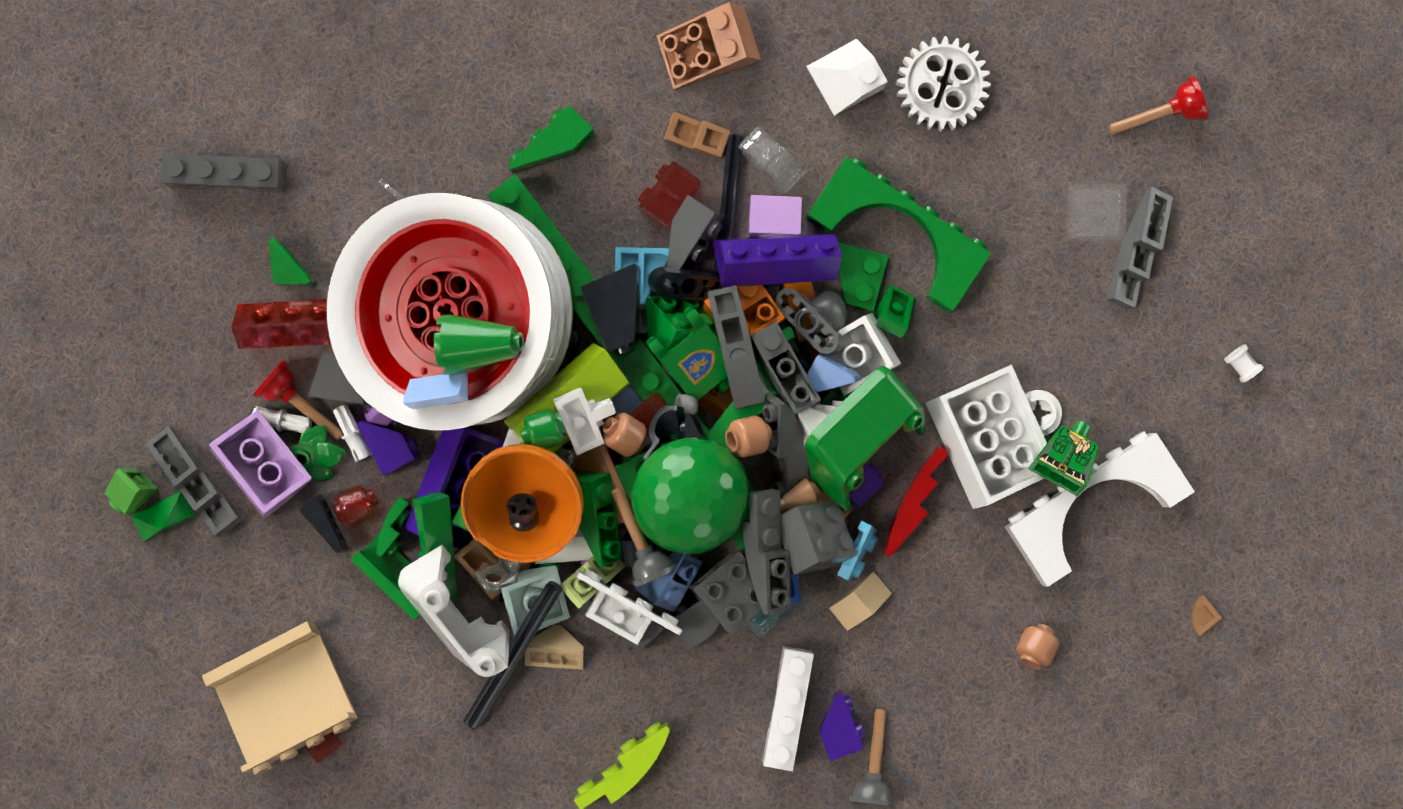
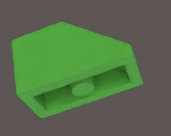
[104,468,158,514]

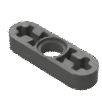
[776,288,844,356]

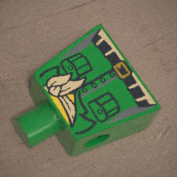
[1028,421,1098,496]

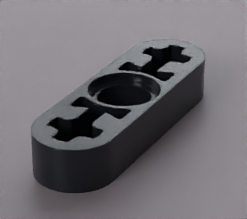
[648,267,726,301]

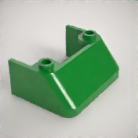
[805,366,926,511]

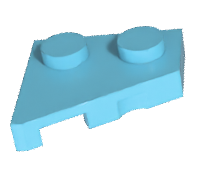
[615,247,669,304]
[838,521,879,582]

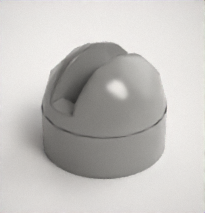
[675,394,699,415]

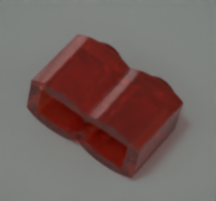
[638,161,701,230]

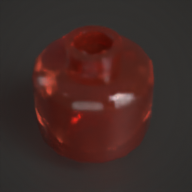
[332,485,379,528]

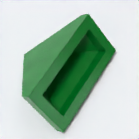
[268,237,316,287]
[131,491,196,542]

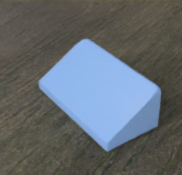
[403,372,468,409]

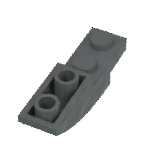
[707,285,764,410]
[762,393,808,499]
[743,489,791,615]

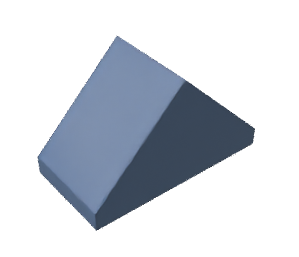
[807,354,861,392]

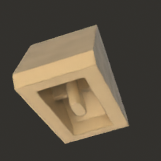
[829,571,892,631]

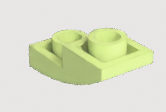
[560,556,625,609]

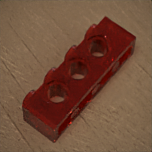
[231,299,331,349]

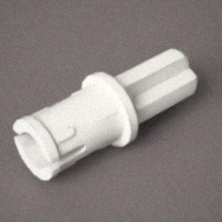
[333,404,372,462]
[252,406,312,433]

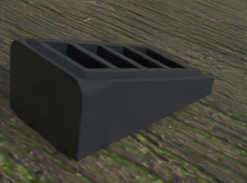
[300,495,348,553]

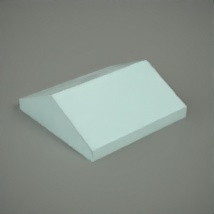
[500,566,570,636]

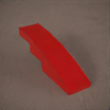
[882,446,949,557]

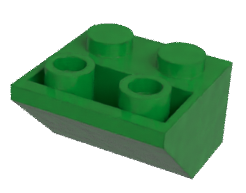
[646,296,718,351]

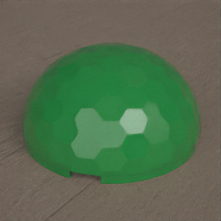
[631,437,750,554]

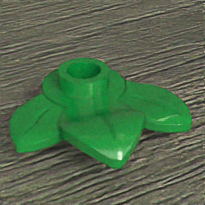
[289,425,346,481]

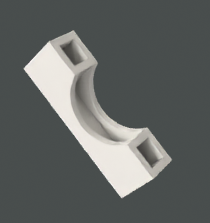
[762,646,814,772]

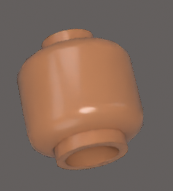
[603,412,648,457]
[725,416,772,458]
[1016,624,1060,670]

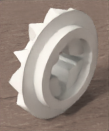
[1025,390,1062,436]

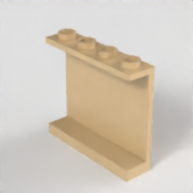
[202,621,358,775]

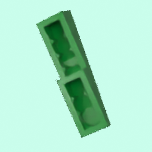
[412,491,458,602]

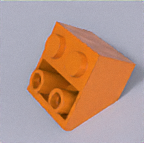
[703,285,785,336]

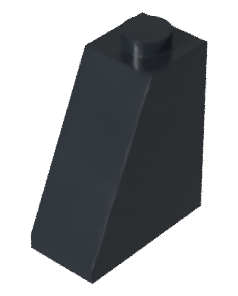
[580,263,641,356]

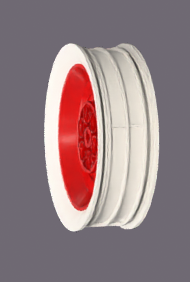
[327,193,573,430]

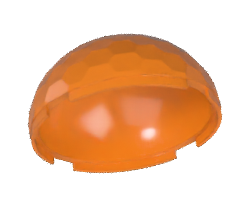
[461,444,584,563]

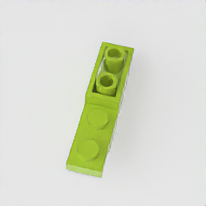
[574,722,670,809]

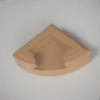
[1192,595,1223,636]

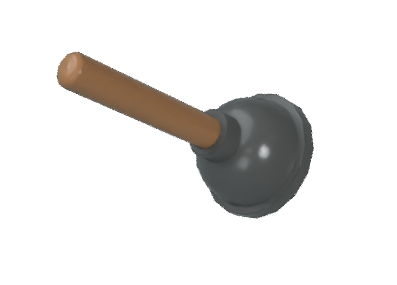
[611,488,677,587]
[848,709,895,807]

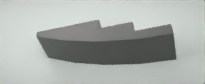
[1106,187,1173,309]
[146,426,242,538]

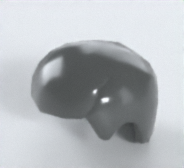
[808,290,847,337]

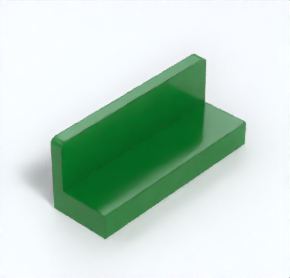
[350,534,421,620]

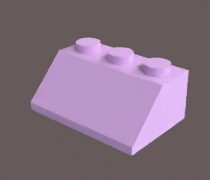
[209,410,312,519]

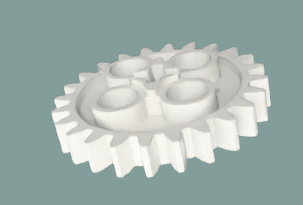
[896,36,991,132]

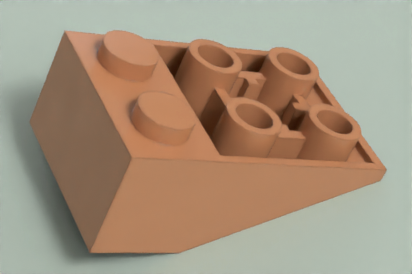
[657,2,761,90]

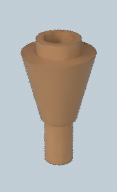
[780,478,820,512]

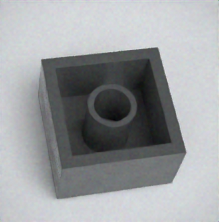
[781,501,857,575]

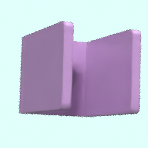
[748,195,802,238]

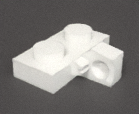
[553,388,616,455]

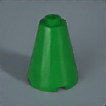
[434,314,524,375]

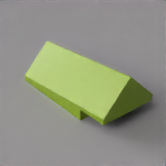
[504,343,630,453]

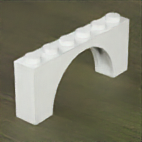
[1005,431,1195,587]

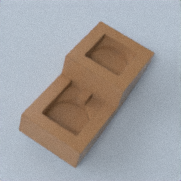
[664,112,730,158]

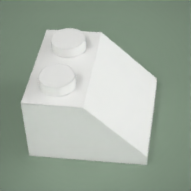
[820,313,901,396]

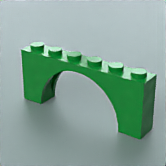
[806,157,991,314]

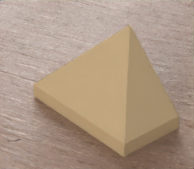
[525,625,584,670]

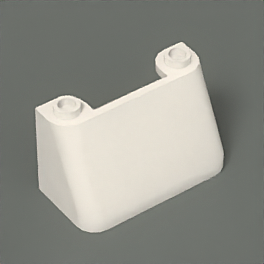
[398,545,510,677]

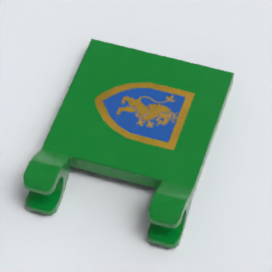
[646,306,727,400]

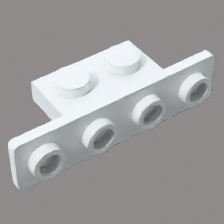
[575,568,683,645]

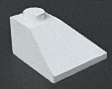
[807,39,888,116]

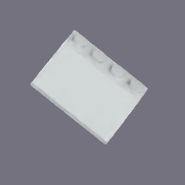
[926,365,1047,509]

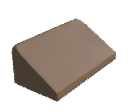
[454,539,512,600]

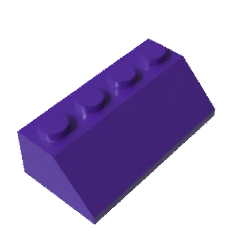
[713,233,842,287]
[404,427,504,549]

